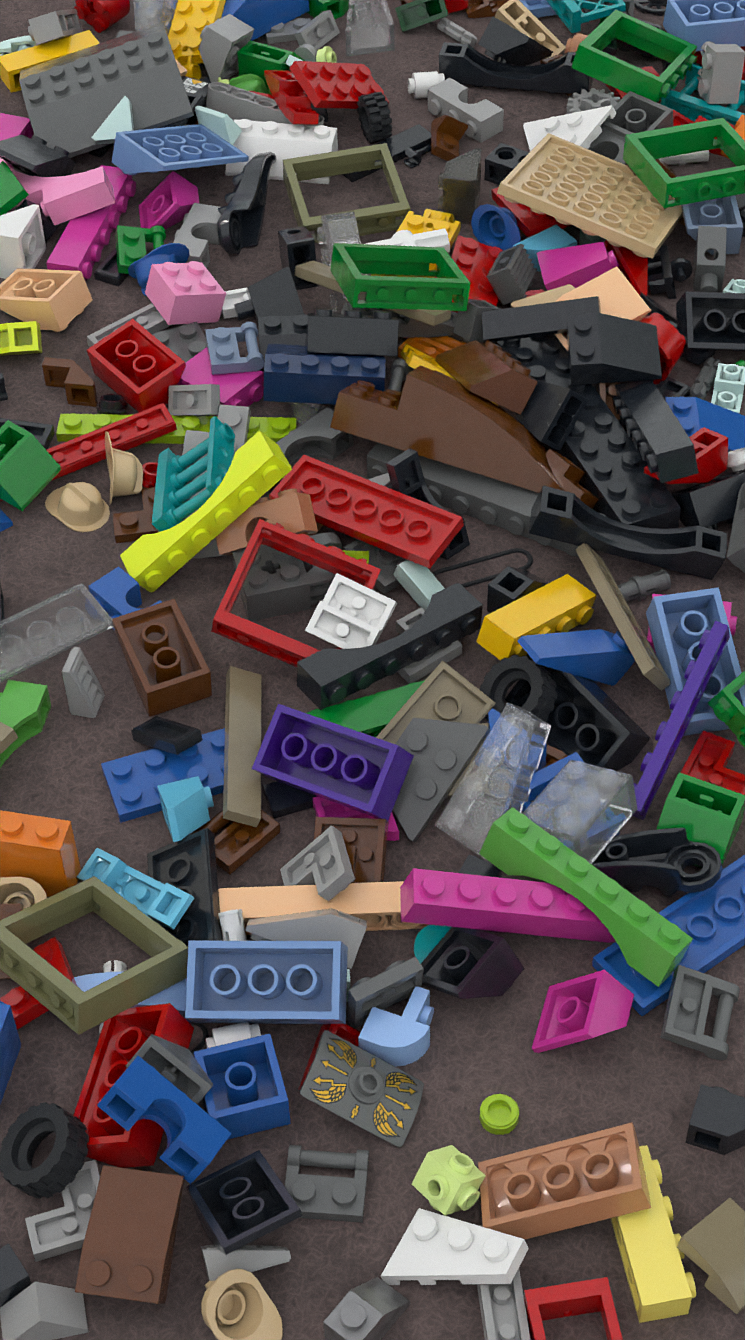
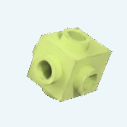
[412,1145,486,1216]

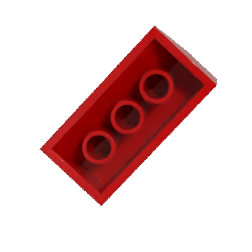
[74,1003,194,1168]

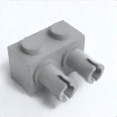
[697,41,745,104]

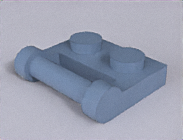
[205,322,265,375]

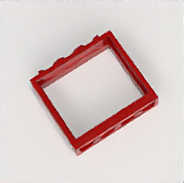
[211,519,381,667]

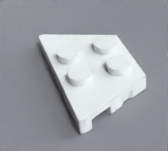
[523,105,616,152]

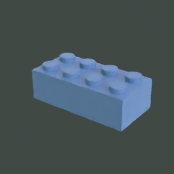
[663,0,745,51]
[646,587,745,736]
[185,940,348,1024]

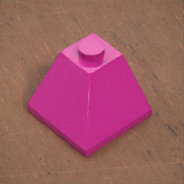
[139,171,199,230]
[532,969,634,1053]

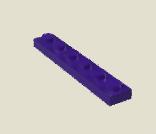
[625,620,730,820]

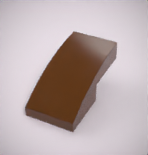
[466,0,509,18]
[546,449,599,509]

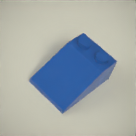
[665,397,745,452]

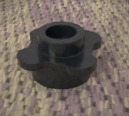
[97,394,128,415]

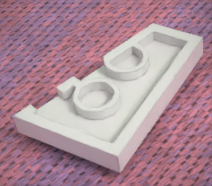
[381,1208,529,1285]

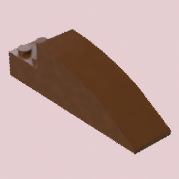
[330,365,564,493]

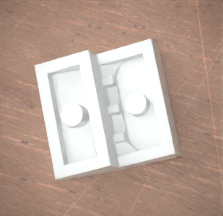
[305,573,397,649]

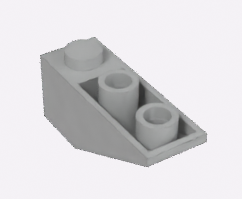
[245,908,367,969]

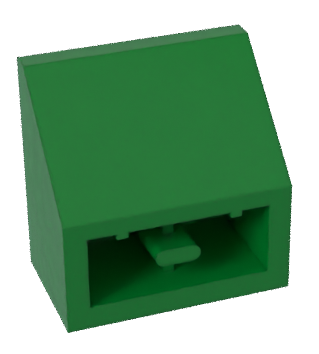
[237,40,305,87]
[0,420,61,511]
[656,772,745,868]

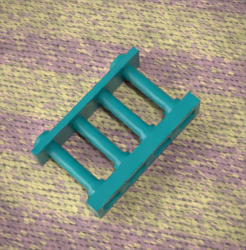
[661,65,745,126]
[152,416,235,532]

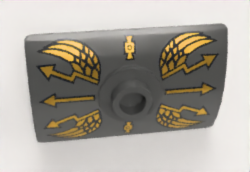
[299,1030,424,1147]

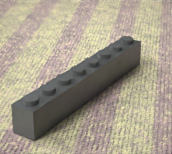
[367,443,606,557]

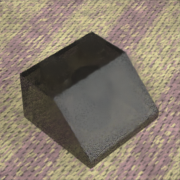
[438,148,482,224]

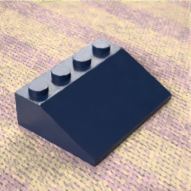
[263,344,386,405]

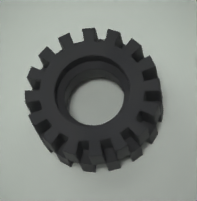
[357,92,392,143]

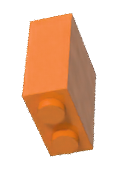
[0,810,81,897]

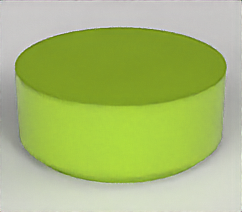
[480,1094,519,1135]

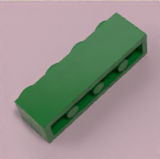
[307,680,425,737]

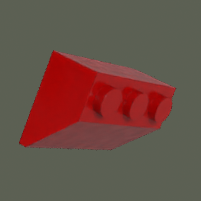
[87,319,186,412]

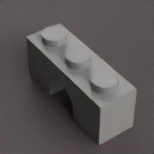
[427,78,504,143]
[173,203,221,268]

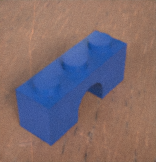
[88,566,162,630]
[97,1056,231,1184]

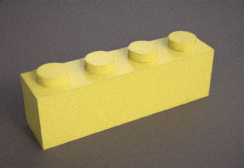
[611,1145,696,1323]

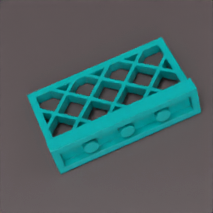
[546,0,626,33]

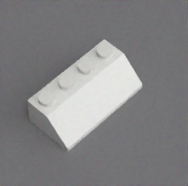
[225,119,338,184]

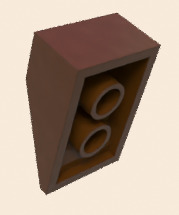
[112,599,212,717]
[75,1165,185,1304]

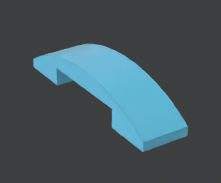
[77,848,194,929]

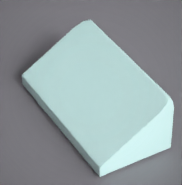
[195,106,242,145]
[393,560,445,610]

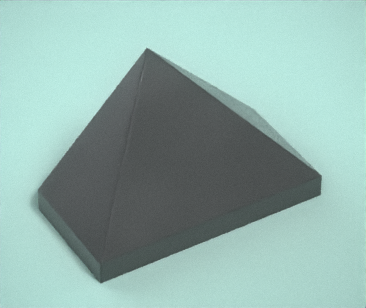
[126,1034,213,1105]

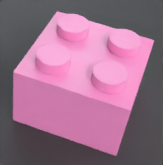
[145,261,226,325]

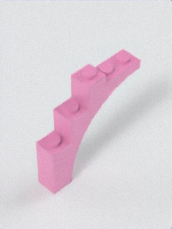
[0,158,115,225]

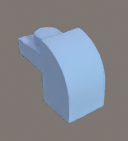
[358,986,434,1067]

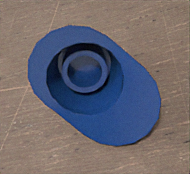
[471,204,521,251]
[128,243,190,296]

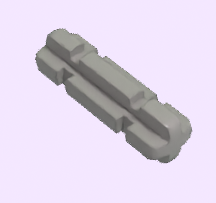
[437,17,477,48]

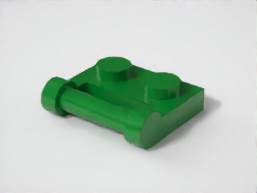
[115,225,166,274]

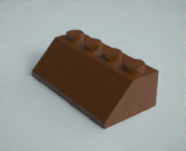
[435,340,538,415]

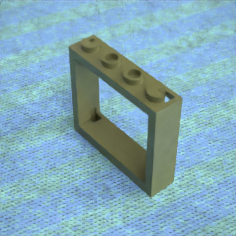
[283,143,410,243]
[0,876,188,1035]

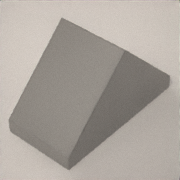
[0,1281,88,1340]

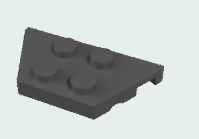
[393,718,491,843]

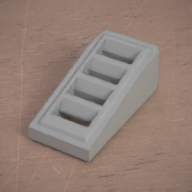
[62,647,105,718]
[201,1245,291,1281]

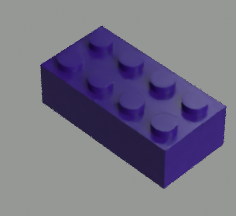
[252,704,414,821]

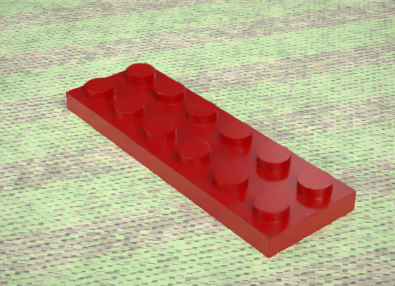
[269,455,463,569]

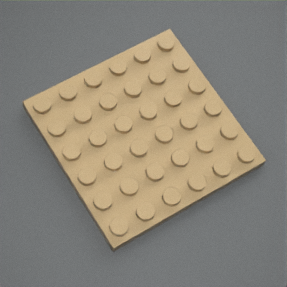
[497,133,683,259]

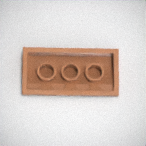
[478,1123,651,1240]

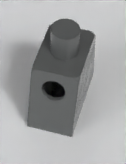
[693,226,727,292]

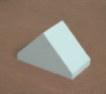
[91,96,134,144]

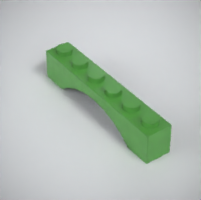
[0,680,51,768]
[479,807,693,987]

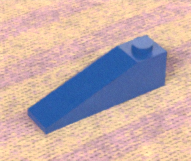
[518,629,635,686]

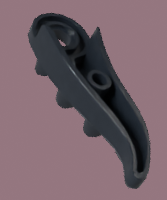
[218,152,276,255]
[570,828,722,896]

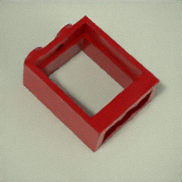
[524,1277,623,1340]

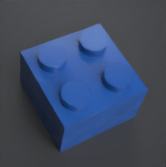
[194,1033,291,1140]

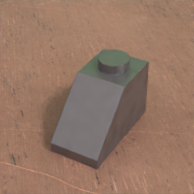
[323,1277,410,1340]

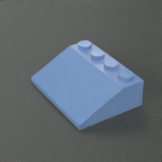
[112,124,249,175]

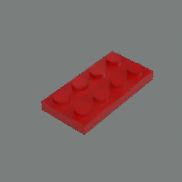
[289,61,389,109]
[451,235,503,313]

